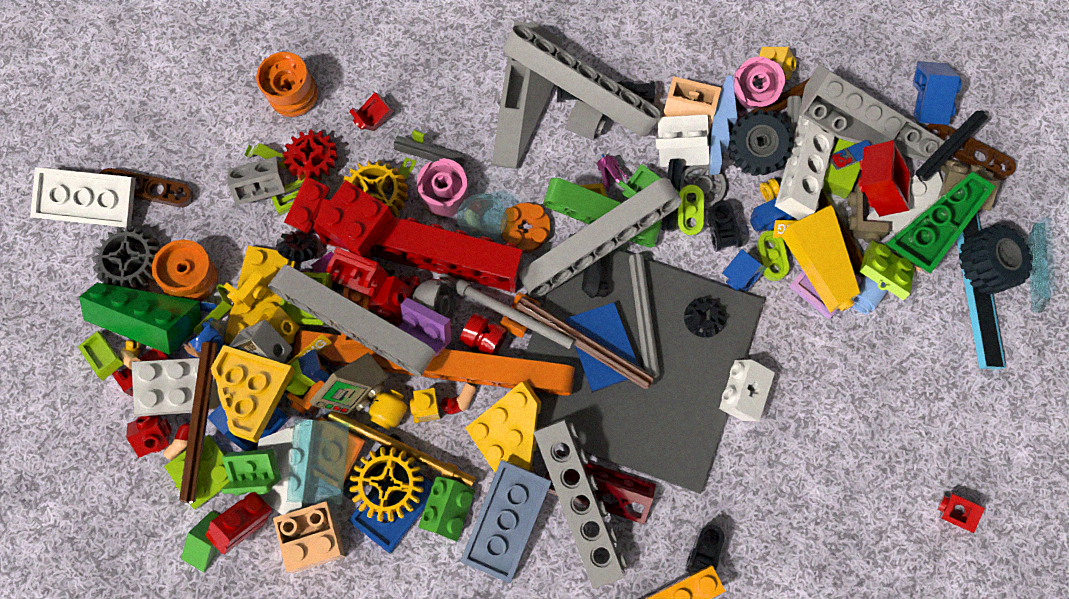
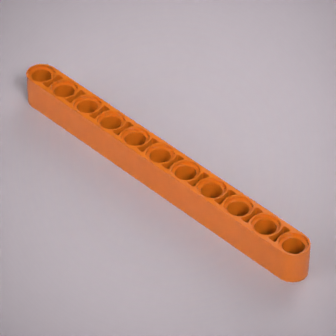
[291,330,575,396]

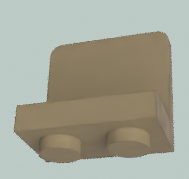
[938,159,1000,211]

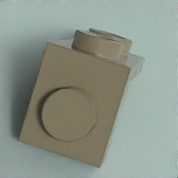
[847,184,889,243]

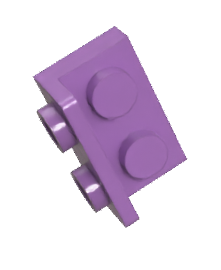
[397,298,452,357]

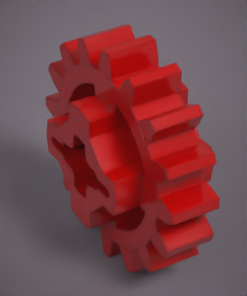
[282,130,338,181]

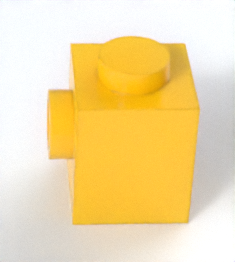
[253,306,300,345]

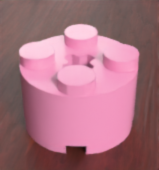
[732,56,785,109]
[417,158,469,217]

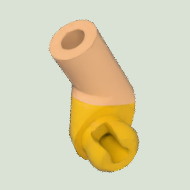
[119,339,141,370]

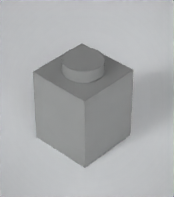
[567,100,606,141]

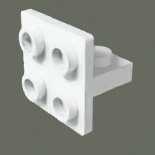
[656,114,710,167]

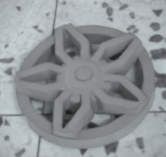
[680,165,726,209]

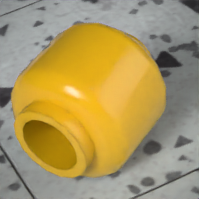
[368,389,408,430]

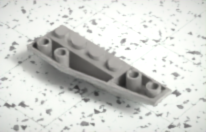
[492,21,562,169]
[799,64,945,161]

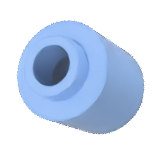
[852,276,888,314]

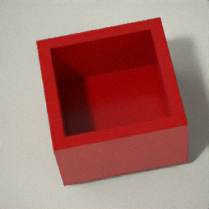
[858,140,911,217]
[314,180,393,257]

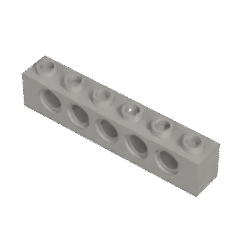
[534,418,628,589]

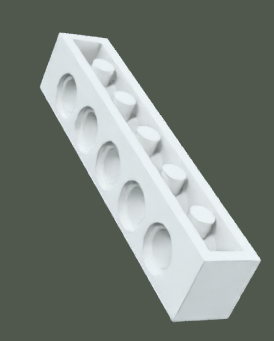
[775,116,834,220]

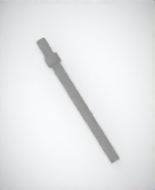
[440,273,575,350]

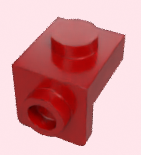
[349,92,394,131]

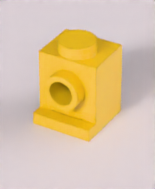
[410,388,441,423]

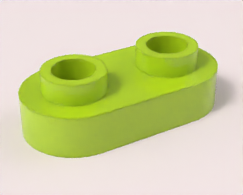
[678,185,704,235]
[757,231,789,281]

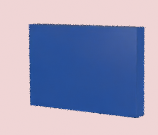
[565,302,639,392]
[347,456,434,554]

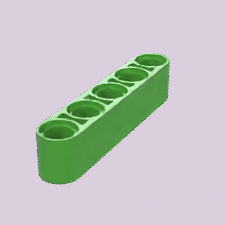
[543,178,662,248]

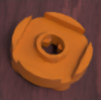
[500,203,550,253]

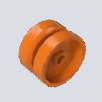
[152,239,218,302]

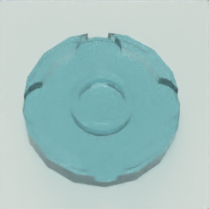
[456,193,508,241]

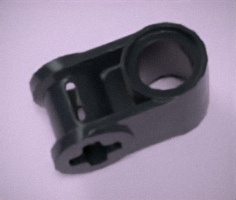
[707,200,742,252]
[685,524,725,572]

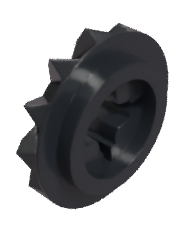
[276,231,318,262]
[684,296,726,338]

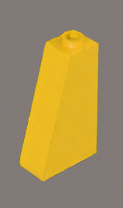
[782,205,860,313]

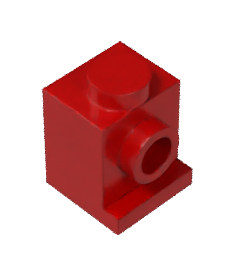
[937,492,985,533]

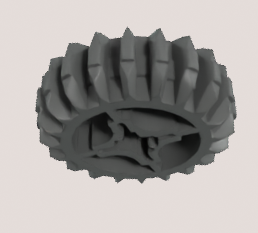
[92,225,161,290]

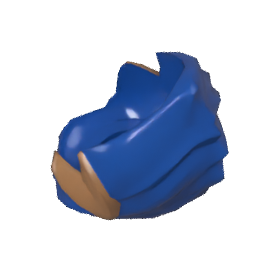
[184,318,225,358]

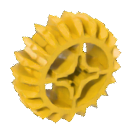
[344,159,408,217]
[350,447,424,522]

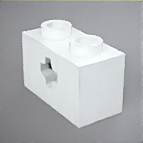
[719,360,775,421]

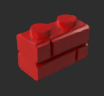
[284,176,330,235]
[206,492,271,555]

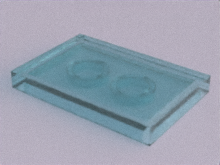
[1027,223,1050,313]
[286,419,349,505]

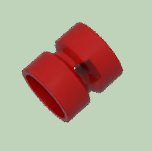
[460,312,508,355]

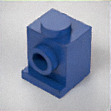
[750,198,793,233]

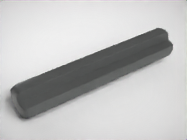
[394,136,465,168]

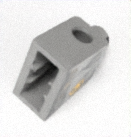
[229,320,292,364]

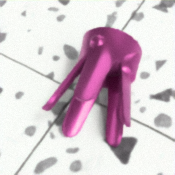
[596,154,629,192]

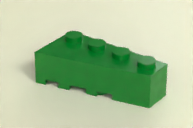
[884,172,996,274]
[79,282,202,355]

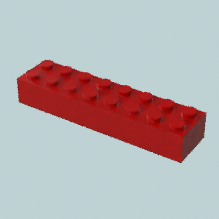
[313,199,523,293]

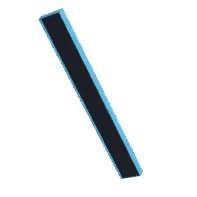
[957,212,1006,370]

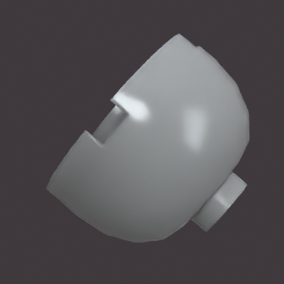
[410,279,456,323]

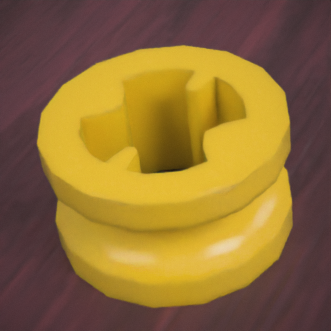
[759,178,780,202]

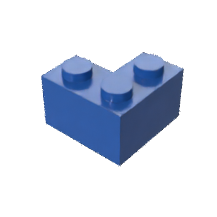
[913,61,962,125]

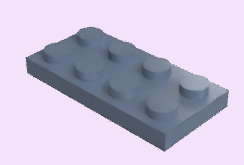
[460,459,552,583]

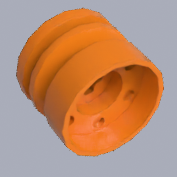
[256,52,319,117]

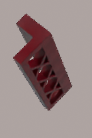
[546,452,656,524]

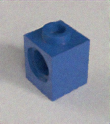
[722,249,767,292]

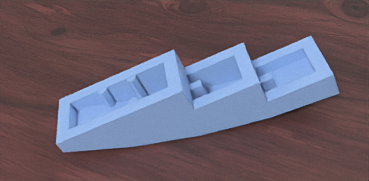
[709,75,737,175]

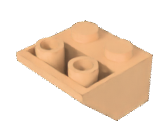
[663,76,721,133]
[273,501,346,573]

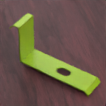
[399,129,426,181]
[244,143,289,171]
[193,284,232,335]

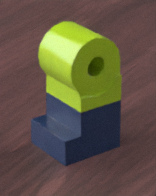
[286,348,333,396]

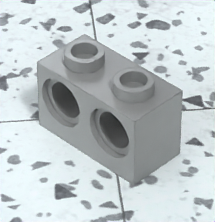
[227,157,285,206]

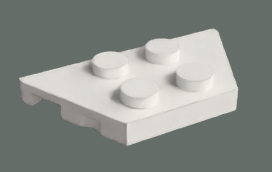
[863,171,943,235]
[257,420,316,515]

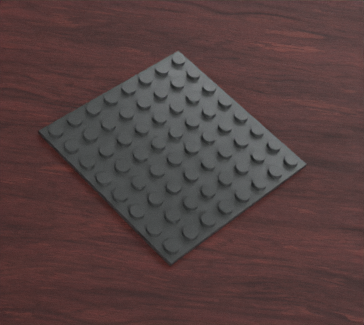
[511,234,763,494]

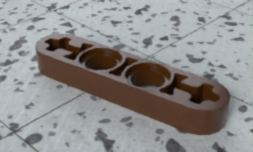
[925,123,1016,180]
[99,168,194,208]

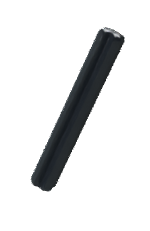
[915,110,988,182]

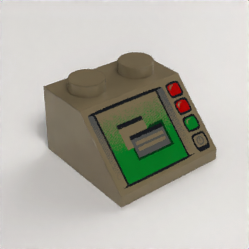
[309,352,389,415]

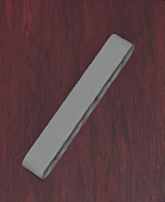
[503,25,661,136]
[519,178,682,298]
[268,264,436,377]

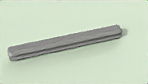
[629,253,660,378]

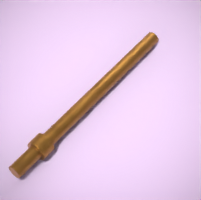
[328,411,476,488]

